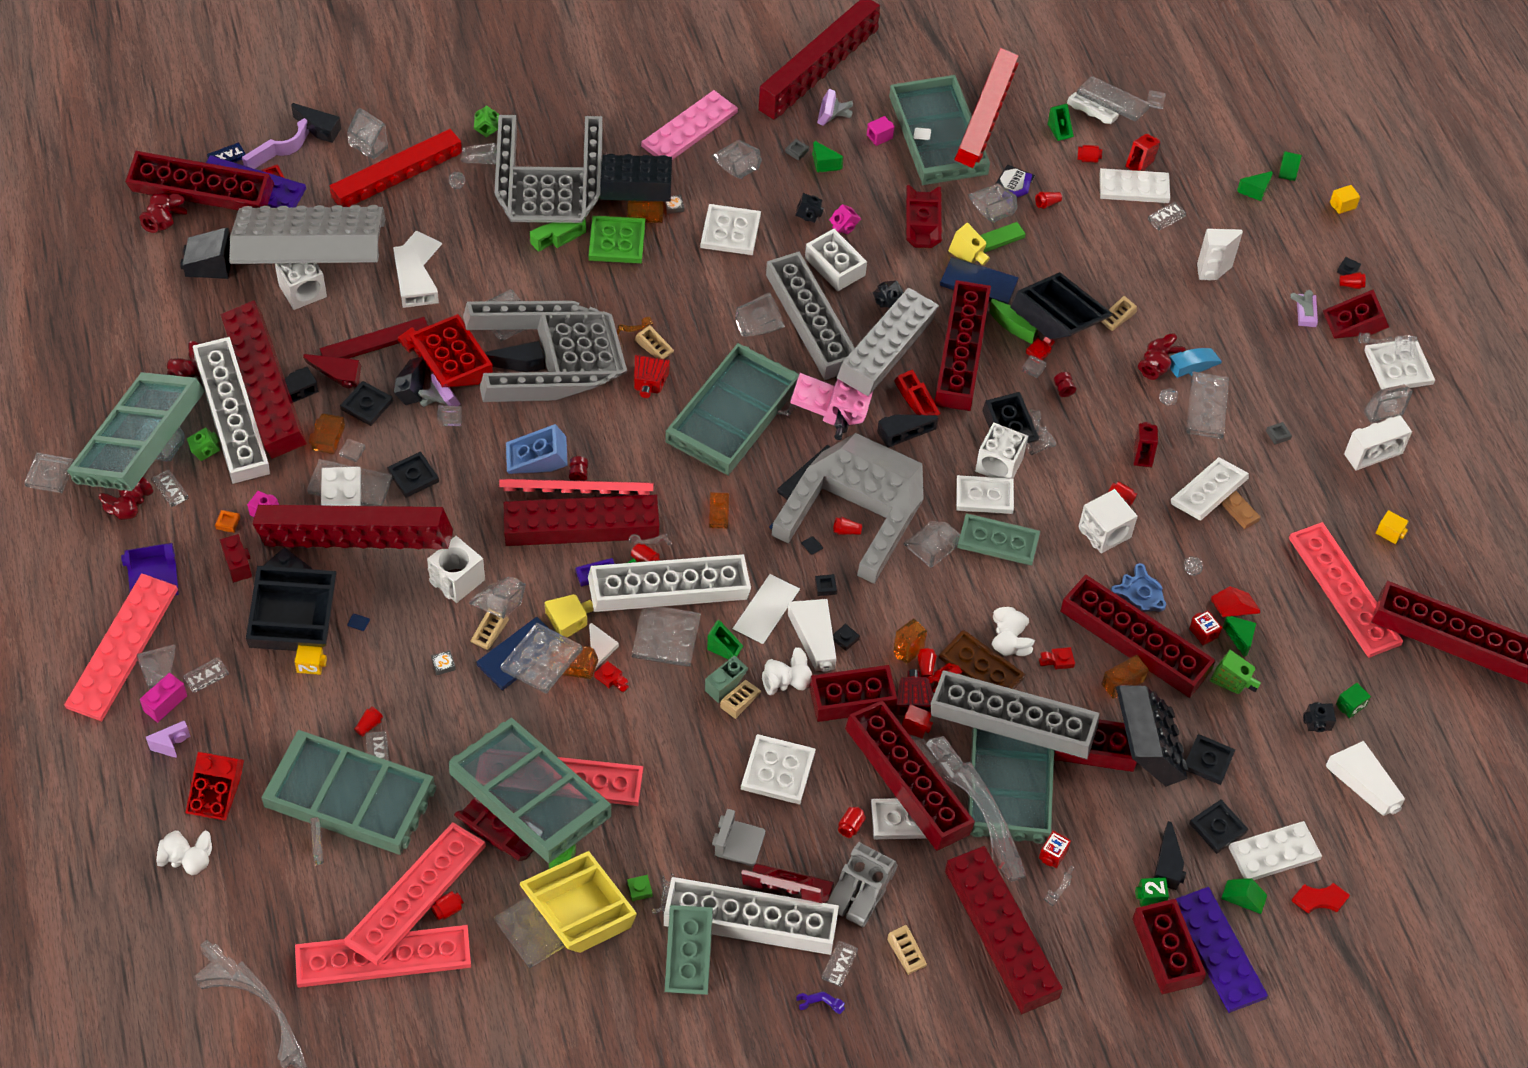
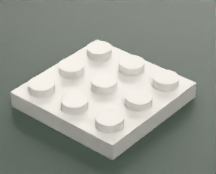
[700,204,761,255]
[1364,338,1435,392]
[741,734,816,804]

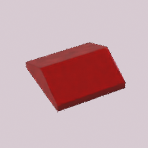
[1211,586,1260,617]

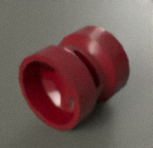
[1054,372,1076,397]
[569,456,588,481]

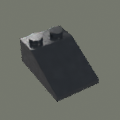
[982,392,1039,444]

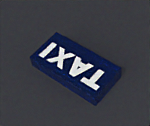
[207,142,246,162]

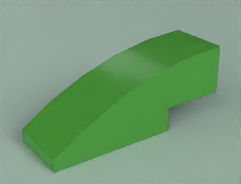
[530,220,586,252]
[989,299,1038,344]

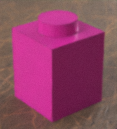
[867,116,894,146]

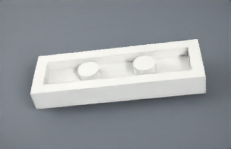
[1067,92,1119,124]

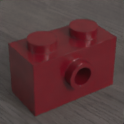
[220,534,252,583]

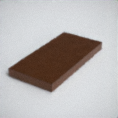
[939,630,1026,689]

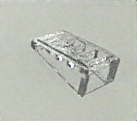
[461,143,497,164]

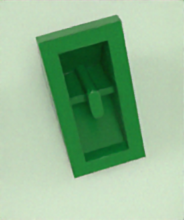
[1048,103,1074,141]
[812,141,844,172]
[1278,151,1302,181]
[1237,171,1273,201]
[1223,616,1256,657]
[707,620,743,659]
[1221,878,1267,914]

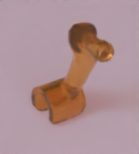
[617,317,654,335]

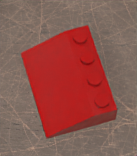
[409,314,493,387]

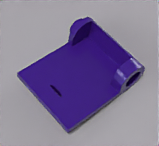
[121,543,179,596]

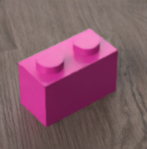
[140,672,187,723]

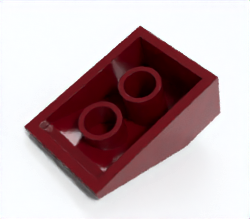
[1323,289,1389,339]

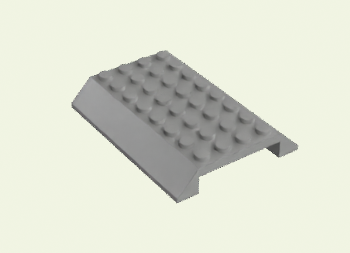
[230,205,386,264]

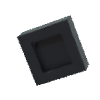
[1337,257,1361,275]
[815,574,837,596]
[833,623,860,651]

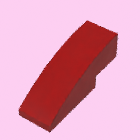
[894,369,940,416]

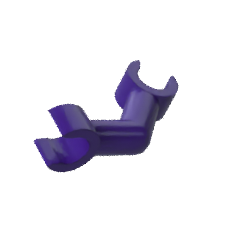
[1004,173,1032,203]
[796,992,845,1014]

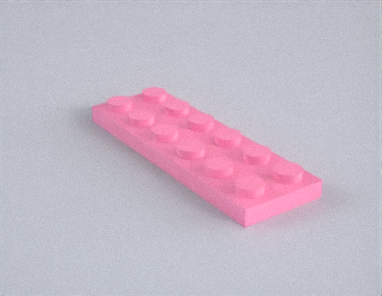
[641,90,738,160]

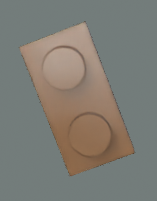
[1221,491,1260,529]

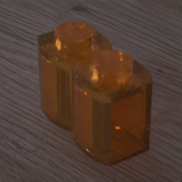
[309,413,345,454]

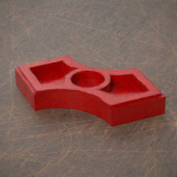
[1291,883,1350,914]

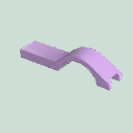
[242,118,309,169]

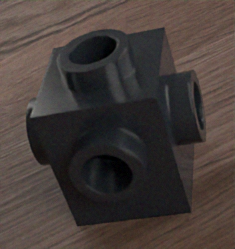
[795,193,824,223]
[872,280,904,308]
[1303,702,1336,733]

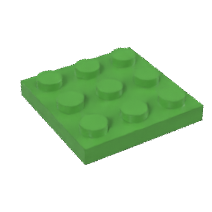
[589,216,645,263]

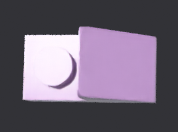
[146,721,190,757]

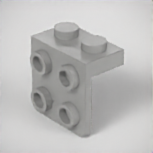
[712,809,765,866]

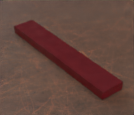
[319,317,428,359]

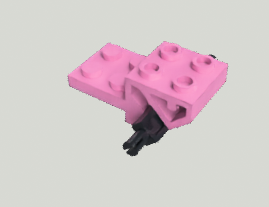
[790,373,873,440]

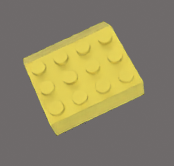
[520,851,637,953]

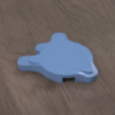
[1111,563,1166,612]

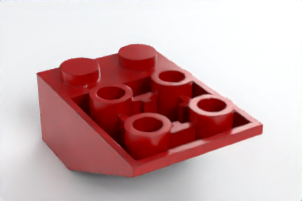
[185,752,244,821]

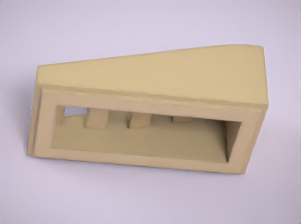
[1101,296,1137,331]
[635,325,674,359]
[470,607,509,650]
[720,680,761,719]
[887,925,927,975]

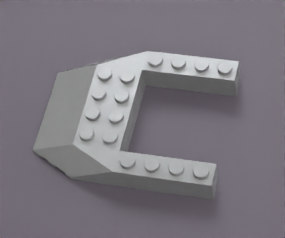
[494,115,603,223]
[463,301,627,402]
[771,433,924,584]

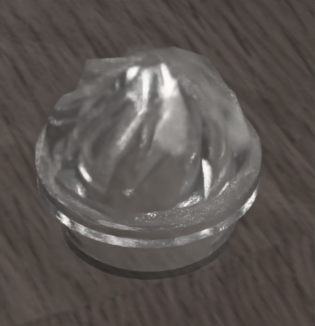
[448,171,466,189]
[1159,388,1178,406]
[1184,556,1203,576]

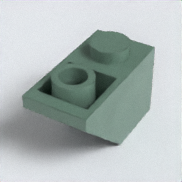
[705,655,748,703]

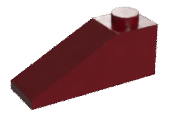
[303,354,362,388]

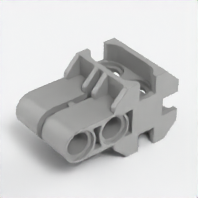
[827,842,898,927]

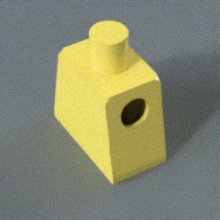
[948,223,990,265]
[545,594,594,640]

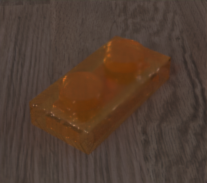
[709,492,729,529]

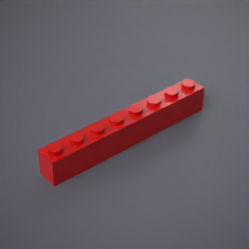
[329,129,462,207]

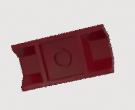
[906,185,942,248]
[454,791,545,861]
[741,863,834,903]

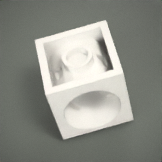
[275,263,327,310]
[975,422,1028,479]
[1079,489,1138,553]
[427,536,485,603]

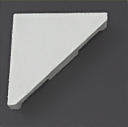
[589,623,619,670]

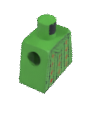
[1209,650,1261,694]

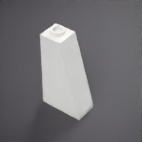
[393,245,439,308]
[788,599,836,672]
[1326,741,1405,816]

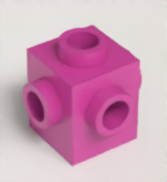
[829,204,861,235]
[247,491,279,517]

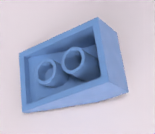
[506,424,568,474]

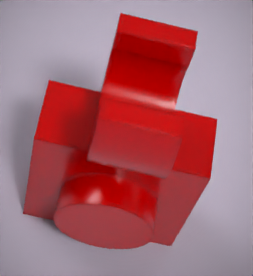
[398,327,421,357]
[1026,337,1055,363]
[1039,647,1075,670]
[594,661,629,693]
[928,663,962,692]

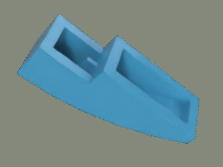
[1169,348,1222,378]

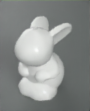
[992,607,1035,656]
[762,648,812,695]
[157,830,212,876]

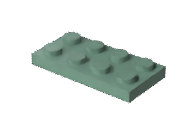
[957,513,1040,566]
[665,905,713,995]

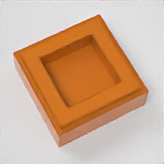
[215,510,241,533]

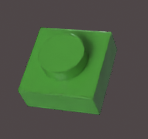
[627,875,652,901]

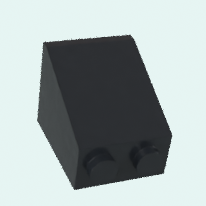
[180,228,231,279]

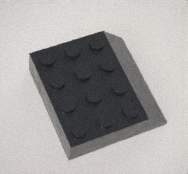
[600,154,672,202]
[1010,272,1113,339]
[246,566,337,651]
[1116,685,1188,787]

